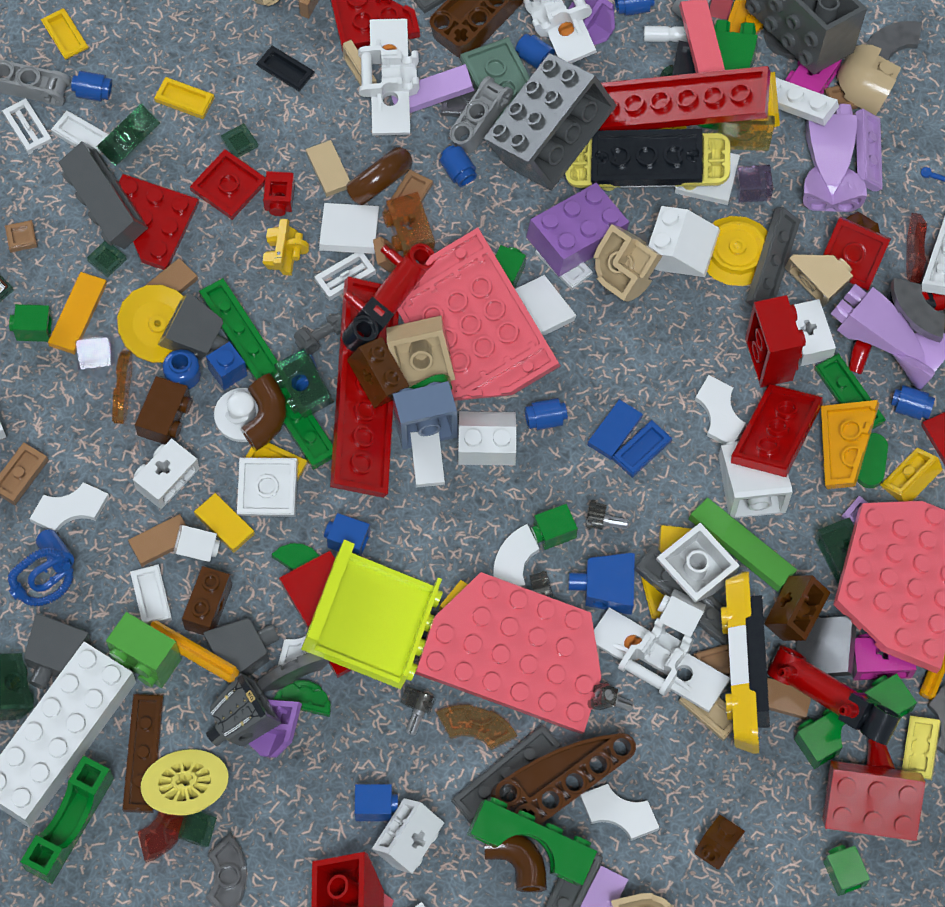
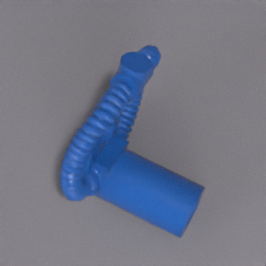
[8,529,74,607]

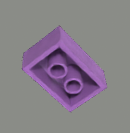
[526,183,629,277]

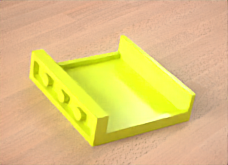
[301,540,443,689]

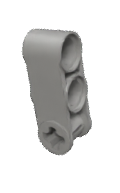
[0,60,71,106]
[450,76,513,153]

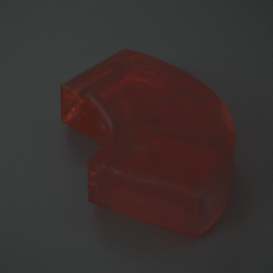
[906,213,927,283]
[138,797,192,863]

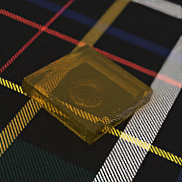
[716,115,775,151]

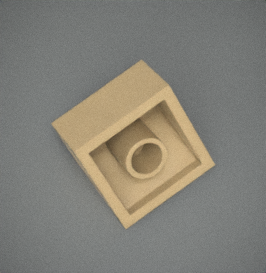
[785,254,853,307]
[386,316,455,388]

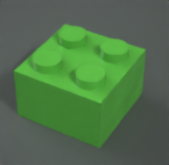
[106,612,182,688]

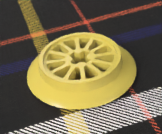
[141,749,229,816]

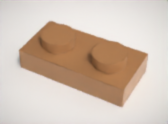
[0,442,49,505]

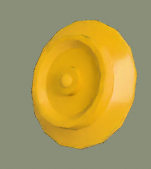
[707,216,768,286]
[117,285,184,363]

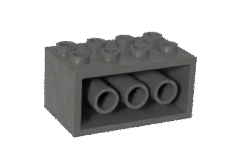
[745,0,867,74]
[483,53,617,191]

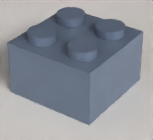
[393,381,458,450]

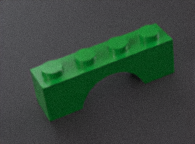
[794,673,917,769]
[20,755,114,884]
[467,797,597,886]

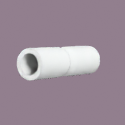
[644,26,688,42]

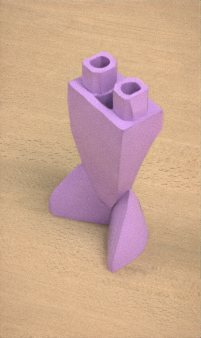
[803,104,867,212]
[831,284,945,390]

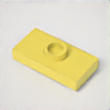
[902,716,941,781]

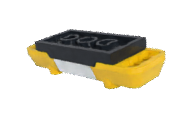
[721,572,770,754]

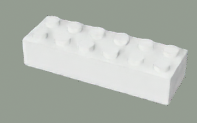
[0,642,136,828]

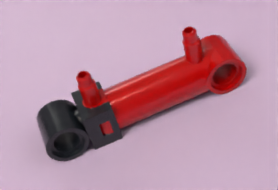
[342,243,435,352]
[767,645,901,745]

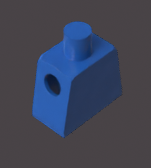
[568,553,635,615]

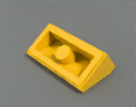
[880,448,943,502]

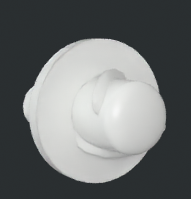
[214,388,258,442]

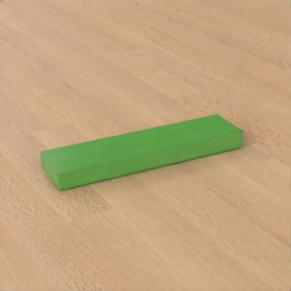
[688,498,797,592]

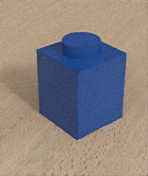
[206,341,247,390]
[324,513,371,556]
[355,784,398,821]

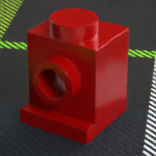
[263,171,295,216]

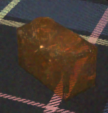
[382,192,435,257]

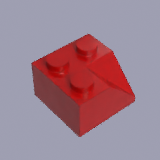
[311,852,384,907]

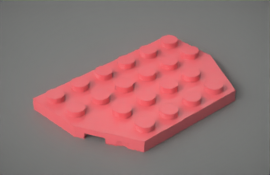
[397,227,561,401]
[833,501,945,674]
[415,572,601,734]

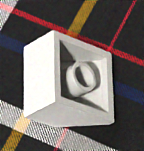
[648,206,720,277]
[458,411,516,465]
[656,523,740,603]

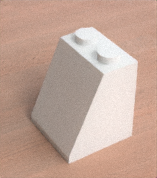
[719,441,792,518]

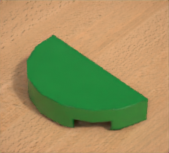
[271,543,319,571]
[273,680,331,717]

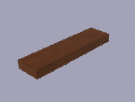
[122,694,164,813]

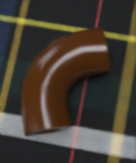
[346,147,413,205]
[240,373,286,451]
[485,835,547,892]

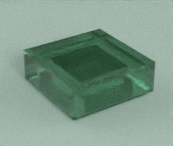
[221,123,258,158]
[87,241,127,278]
[178,812,217,848]

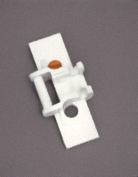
[523,0,597,63]
[358,19,420,136]
[594,608,731,713]

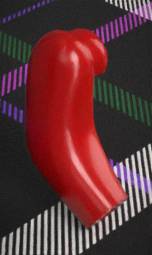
[849,340,872,374]

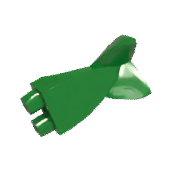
[697,19,758,132]

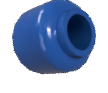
[162,349,201,390]

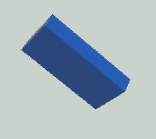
[587,399,643,460]
[612,420,672,478]

